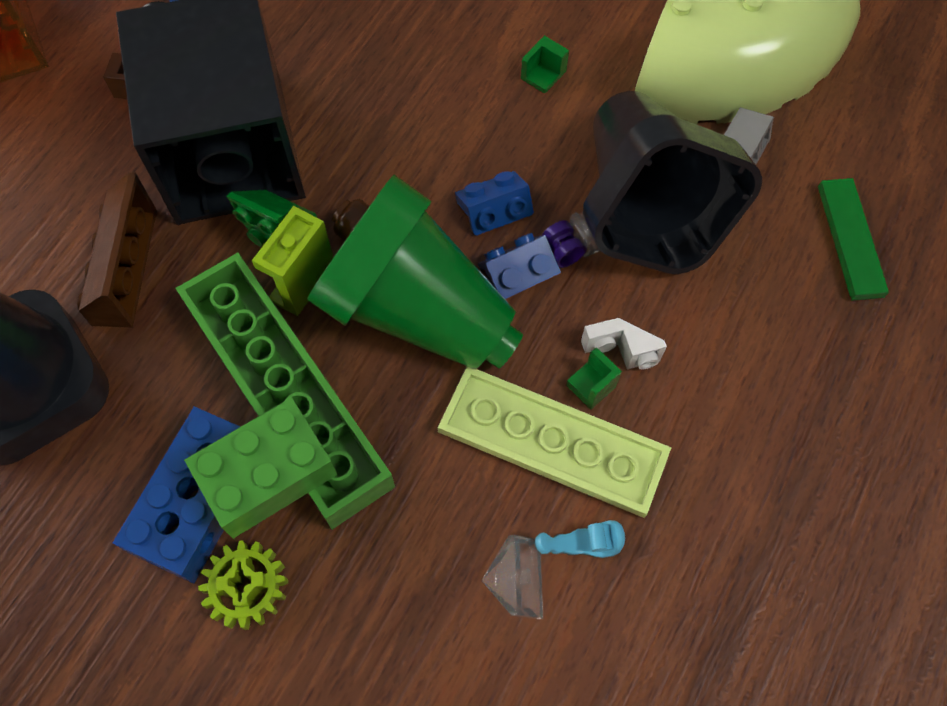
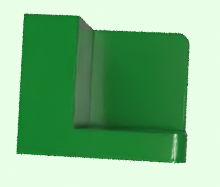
[521,35,569,93]
[566,348,622,410]

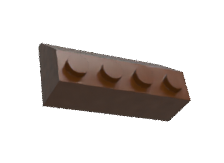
[77,173,157,328]

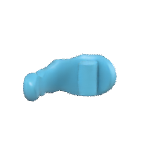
[535,520,625,558]

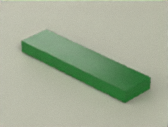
[818,178,889,301]

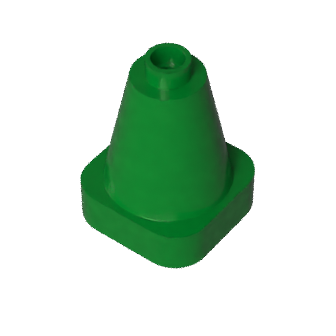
[307,174,523,369]

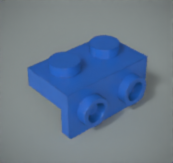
[455,171,534,235]
[478,233,561,299]

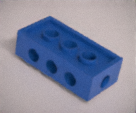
[112,406,240,584]

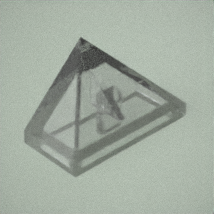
[482,534,543,619]

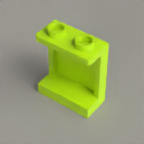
[252,206,334,316]

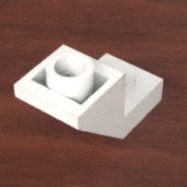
[581,318,667,369]

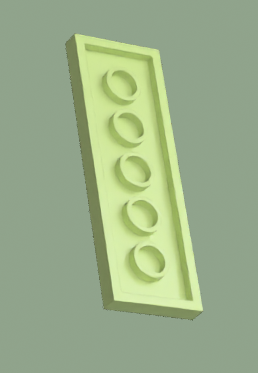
[438,367,672,518]

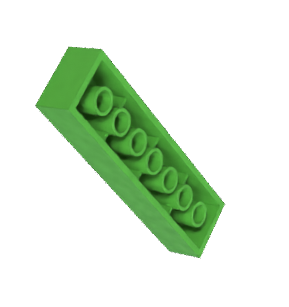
[175,253,395,530]

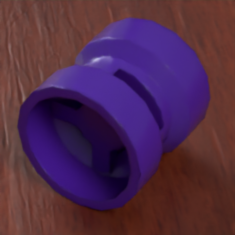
[542,220,587,268]

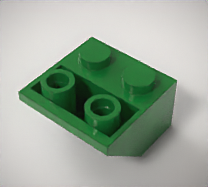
[226,190,317,247]

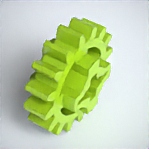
[198,540,288,630]

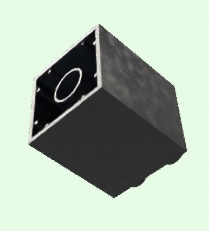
[116,0,306,225]

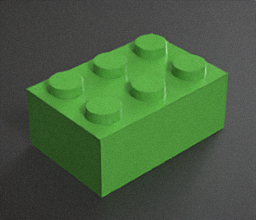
[184,397,337,539]

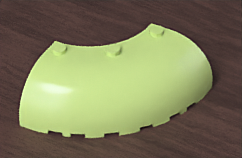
[635,0,861,124]

